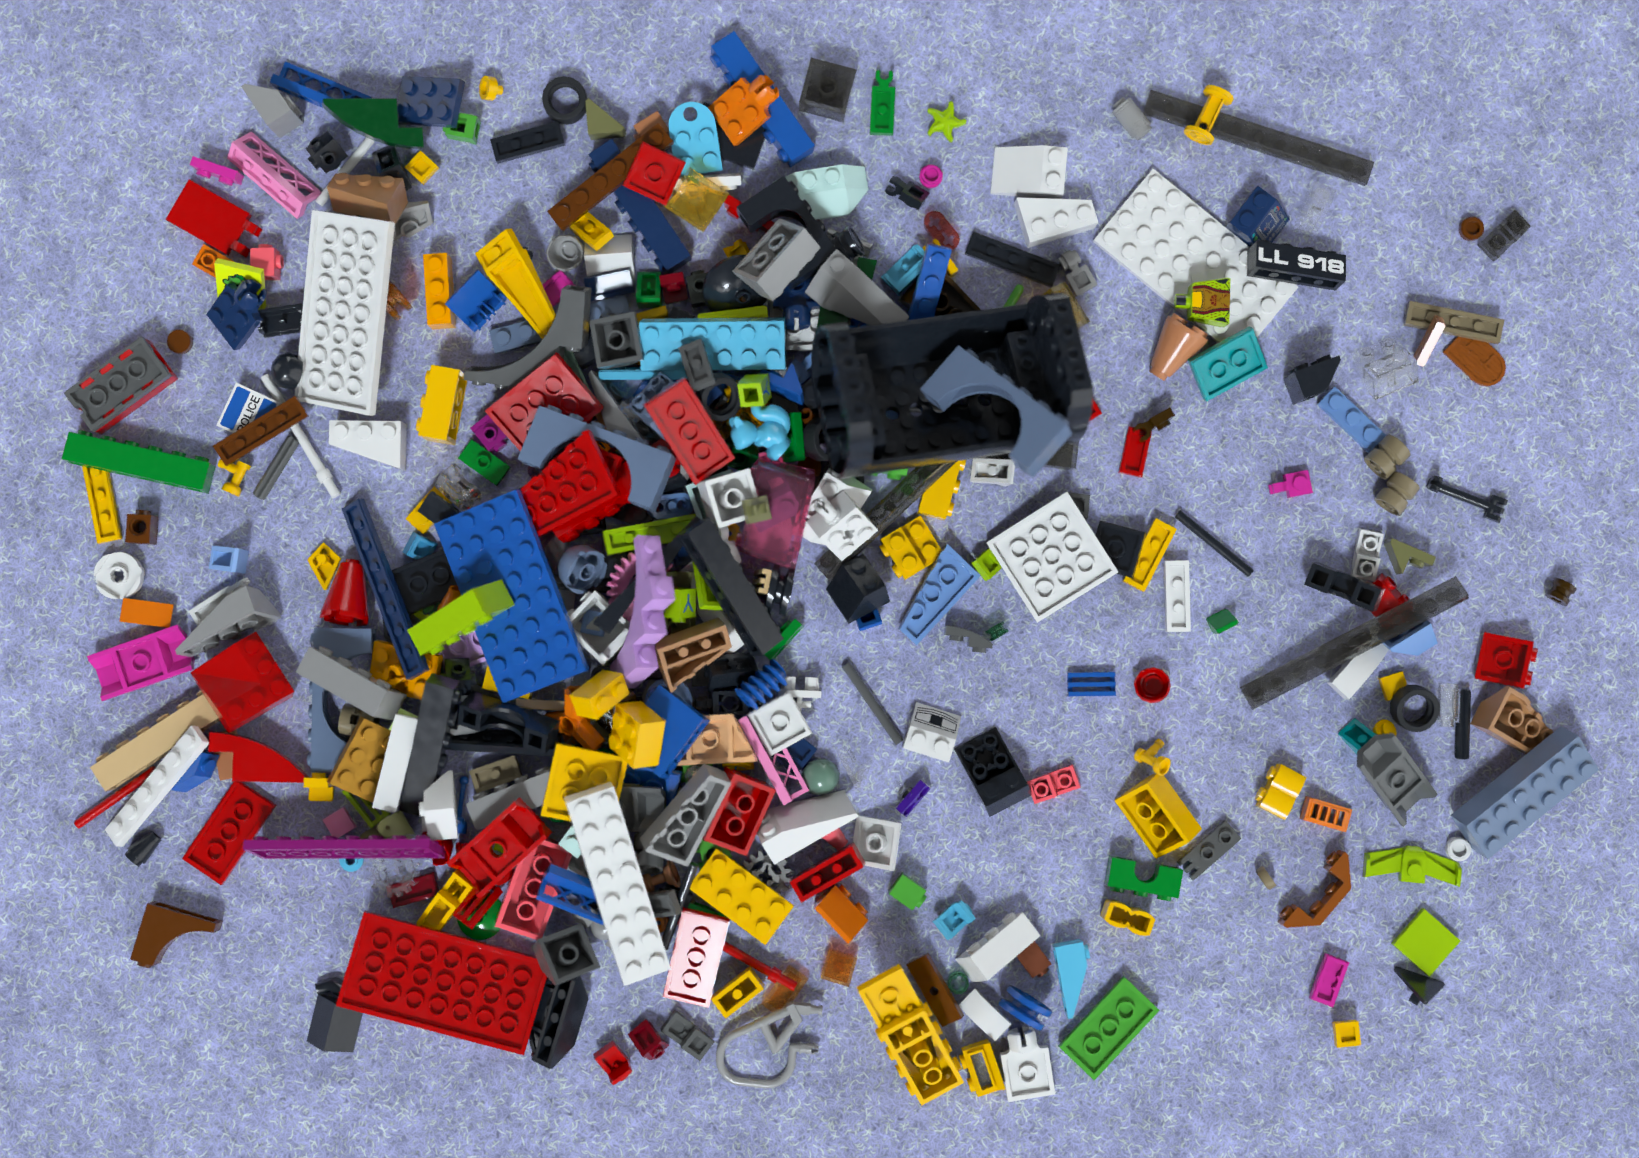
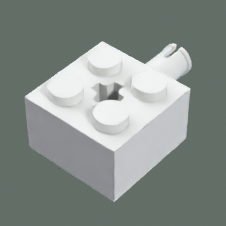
[806,490,878,561]

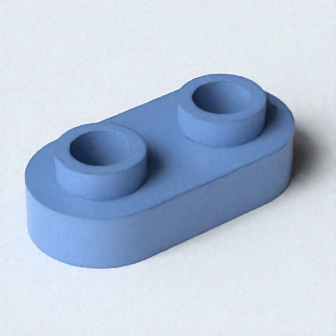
[647,493,694,520]

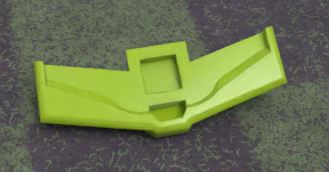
[1362,845,1462,887]

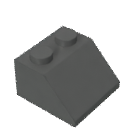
[589,311,644,369]
[532,923,600,986]

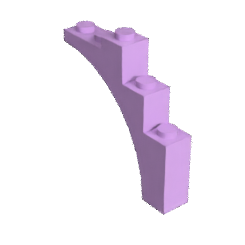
[609,535,675,689]

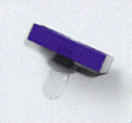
[893,779,931,818]

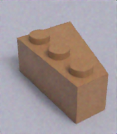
[327,173,408,224]
[655,617,732,693]

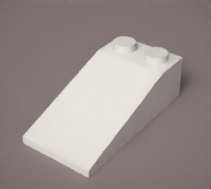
[757,790,859,865]

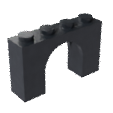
[737,176,836,290]

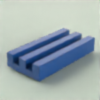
[1067,672,1116,697]

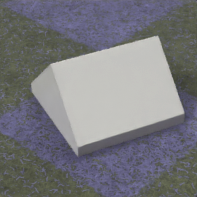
[584,234,636,281]

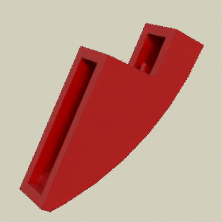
[208,732,309,783]

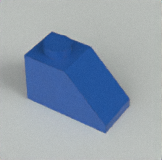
[171,749,219,792]

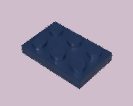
[397,76,465,128]

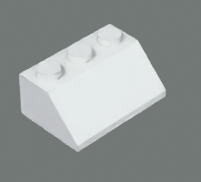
[791,468,872,545]

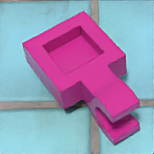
[1268,470,1313,498]

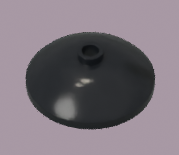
[702,255,767,312]

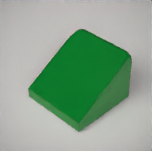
[1206,609,1239,634]

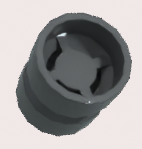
[634,833,664,874]

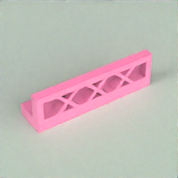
[227,131,321,219]
[738,715,809,805]

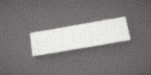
[372,713,418,813]

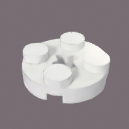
[94,552,145,599]

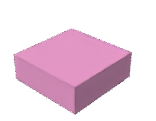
[323,807,357,839]

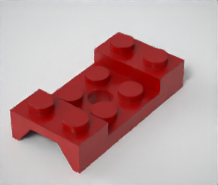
[446,797,552,899]

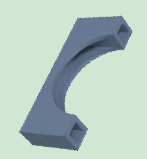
[920,345,1072,478]
[518,405,676,513]
[307,628,377,772]

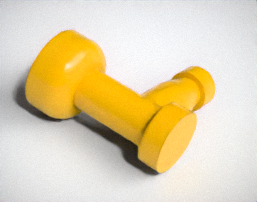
[218,459,251,497]
[1134,738,1171,776]

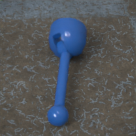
[457,776,469,834]

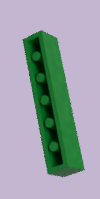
[61,430,215,494]

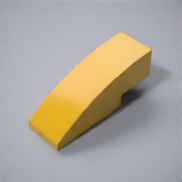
[416,869,474,931]

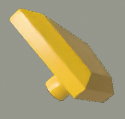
[307,542,342,590]

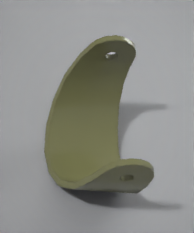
[359,810,416,839]

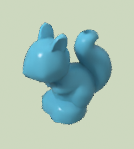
[729,405,791,461]

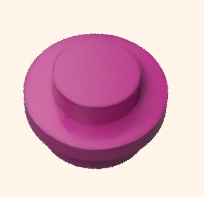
[919,164,943,188]

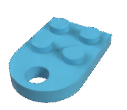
[668,101,723,177]

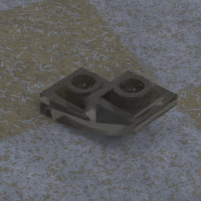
[1477,210,1531,262]

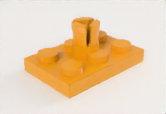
[370,640,443,700]

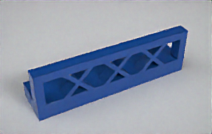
[270,62,372,108]
[536,864,604,925]

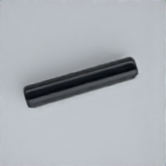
[1455,689,1471,760]

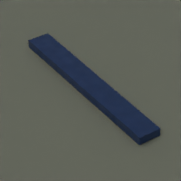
[342,498,430,680]

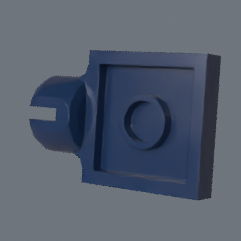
[773,273,820,330]
[206,279,267,350]

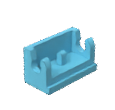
[881,244,925,296]

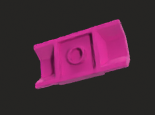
[87,625,195,701]

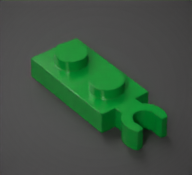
[870,70,895,136]

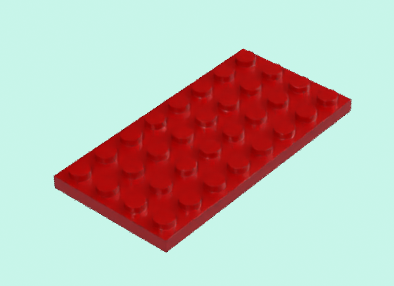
[336,911,547,1055]

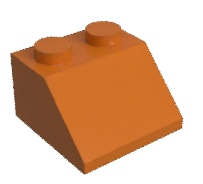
[814,883,868,944]

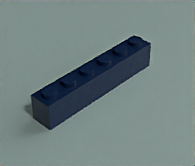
[588,139,692,274]

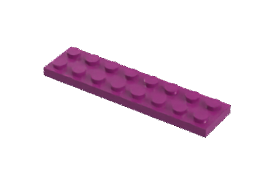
[243,835,446,859]

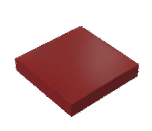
[622,141,686,206]

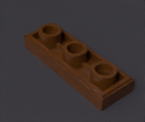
[906,953,964,1027]

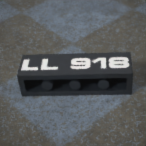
[1247,240,1346,291]

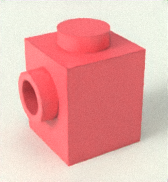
[250,244,284,281]

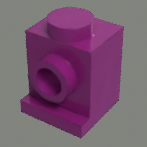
[470,414,509,452]

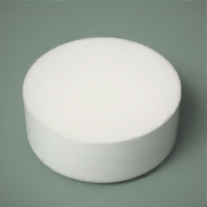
[1445,837,1471,861]

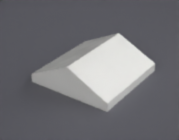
[853,815,902,871]

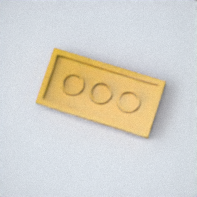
[690,848,794,945]

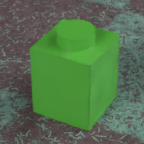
[888,872,927,911]

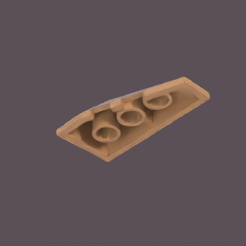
[1470,686,1553,754]

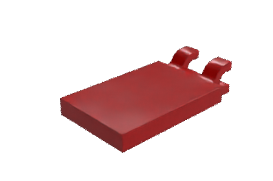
[165,179,263,258]

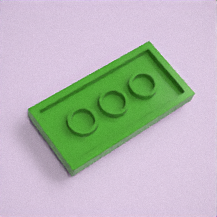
[1058,976,1160,1080]

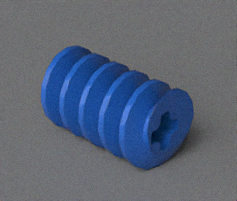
[735,659,788,710]

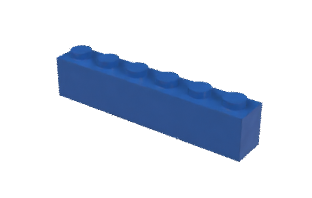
[710,31,815,168]

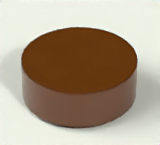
[1459,217,1484,241]
[167,330,193,354]

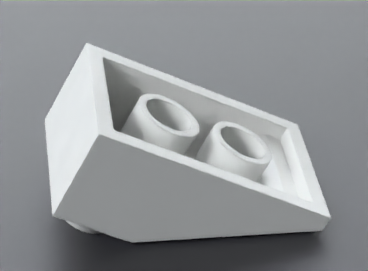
[990,145,1068,199]

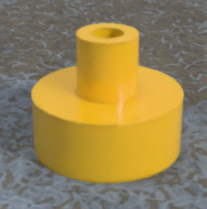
[479,76,503,101]

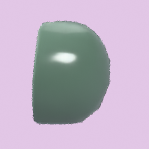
[802,759,840,795]

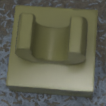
[741,495,772,524]

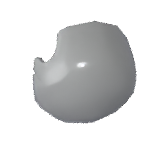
[546,234,584,271]

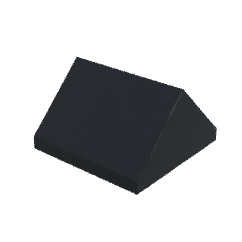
[307,994,363,1052]

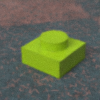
[971,548,1002,581]

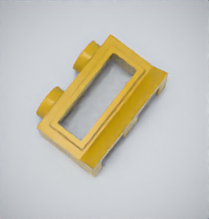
[959,1038,1006,1097]

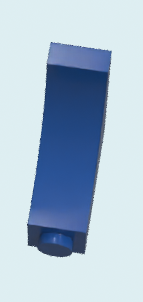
[645,684,710,779]

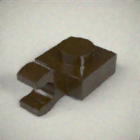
[1133,407,1175,443]

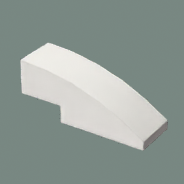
[1327,631,1389,699]

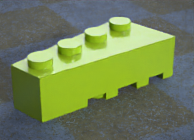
[407,579,515,656]

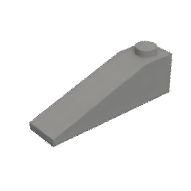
[805,249,909,326]
[175,585,282,657]

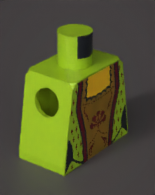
[1174,278,1231,327]

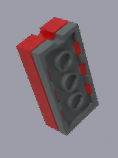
[64,337,178,434]

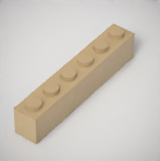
[90,691,220,791]

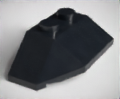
[529,976,589,1069]

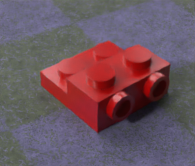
[1475,632,1538,690]

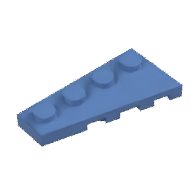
[898,543,981,645]

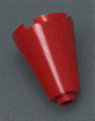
[319,559,369,626]

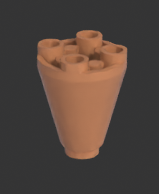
[1149,313,1208,381]

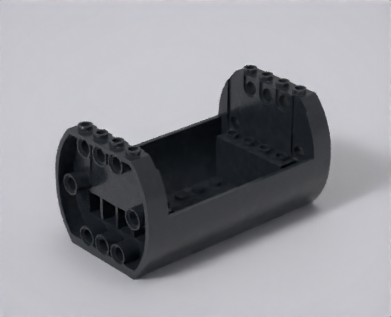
[811,292,1094,479]

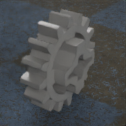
[743,850,791,896]

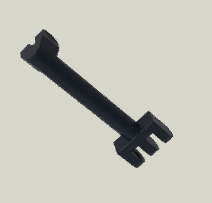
[1426,476,1508,523]

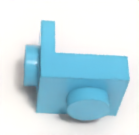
[932,900,976,940]

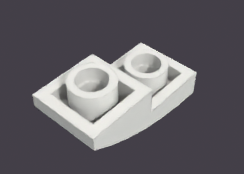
[1351,528,1384,581]
[959,989,1012,1041]

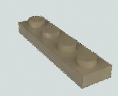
[1403,301,1505,344]

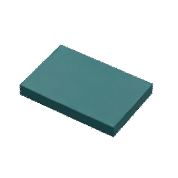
[1188,326,1268,402]

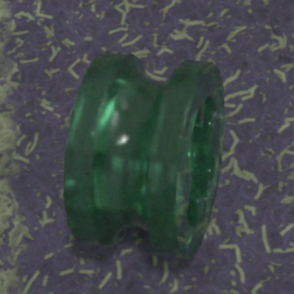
[985,621,1009,641]
[947,971,969,994]

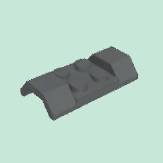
[1357,733,1438,827]
[570,783,667,833]

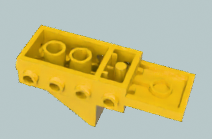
[856,964,964,1106]

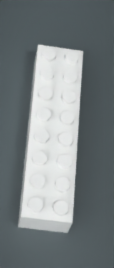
[563,782,671,986]

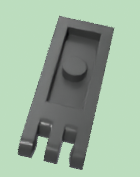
[1177,820,1241,880]

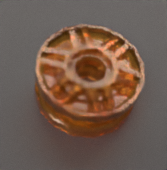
[386,280,413,321]

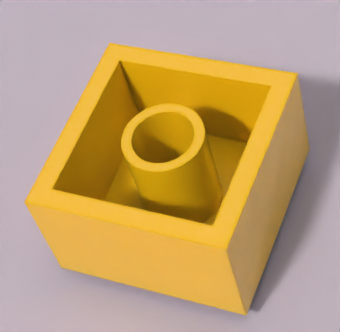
[609,701,666,769]

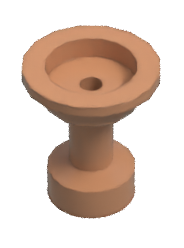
[642,860,681,893]

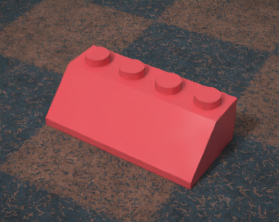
[495,837,572,940]

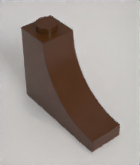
[130,901,223,968]

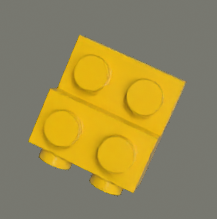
[879,515,941,581]

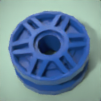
[998,985,1053,1031]

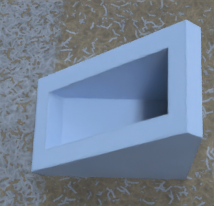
[209,545,249,574]

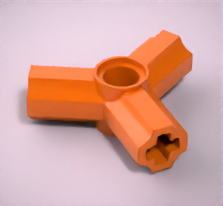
[545,685,606,750]

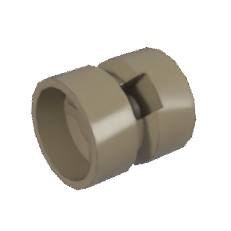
[1364,434,1411,480]
[1374,471,1420,516]
[338,703,380,735]

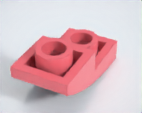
[1027,764,1081,804]

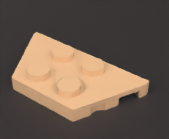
[677,714,757,766]

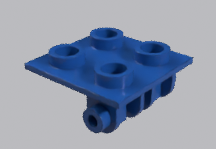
[445,270,507,333]

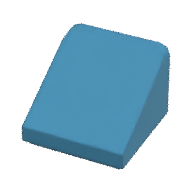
[402,531,438,560]

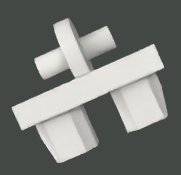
[778,676,821,711]

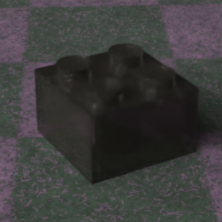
[799,58,857,123]

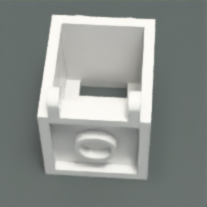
[568,591,630,666]

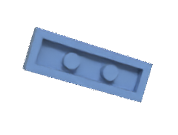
[1317,386,1386,453]

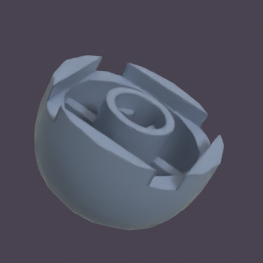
[558,545,607,594]

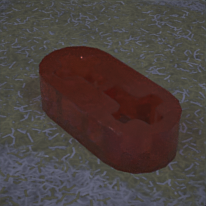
[923,211,960,251]

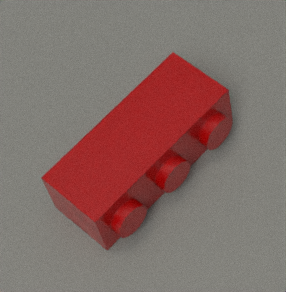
[790,842,866,903]

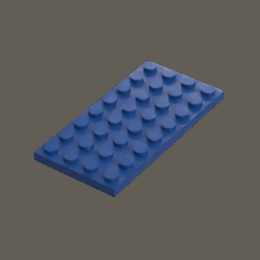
[434,489,589,703]

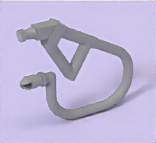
[716,1000,823,1088]

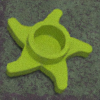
[927,101,967,143]

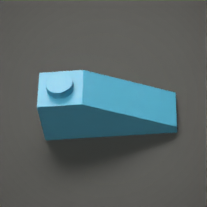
[1052,939,1090,1019]

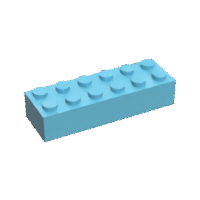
[639,317,787,371]

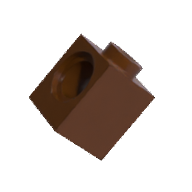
[125,510,159,545]

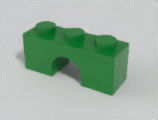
[1104,855,1183,901]

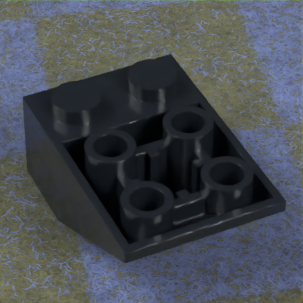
[954,727,1032,817]

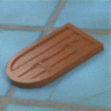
[1442,337,1506,387]

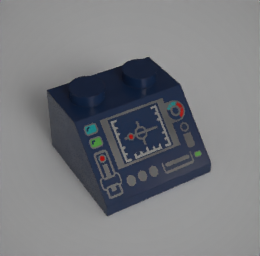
[1226,186,1290,247]

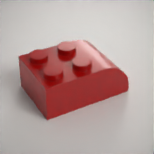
[703,767,776,856]

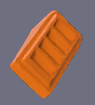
[1299,796,1352,832]

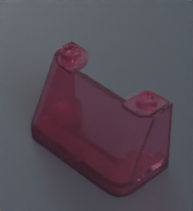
[735,458,815,569]

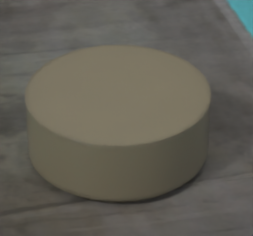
[1256,866,1277,890]

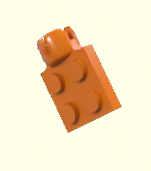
[708,75,779,146]

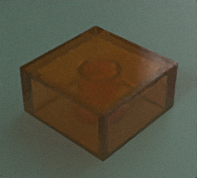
[820,948,857,987]

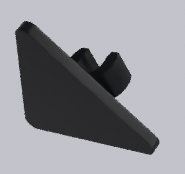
[1394,966,1445,1006]

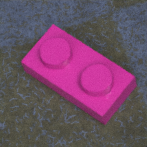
[190,156,244,186]

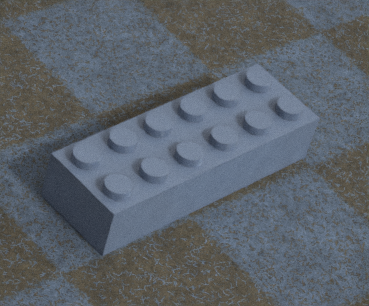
[1450,726,1599,859]

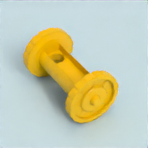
[1184,85,1234,145]

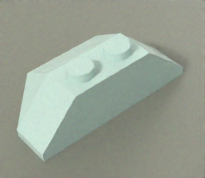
[772,164,868,220]

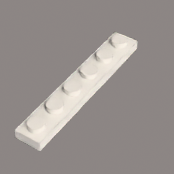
[105,725,210,847]

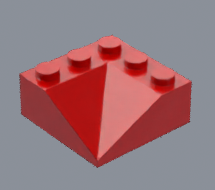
[190,632,295,734]

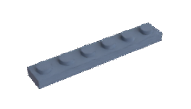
[489,295,631,354]

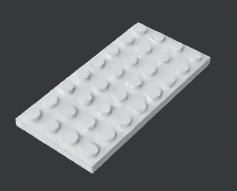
[1093,169,1298,343]
[294,210,395,416]

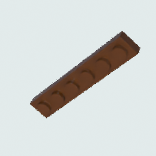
[547,123,674,231]

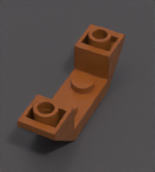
[1277,850,1351,928]

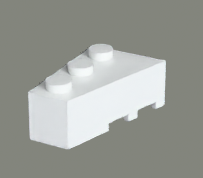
[1014,197,1098,248]
[329,420,407,471]
[955,912,1040,982]

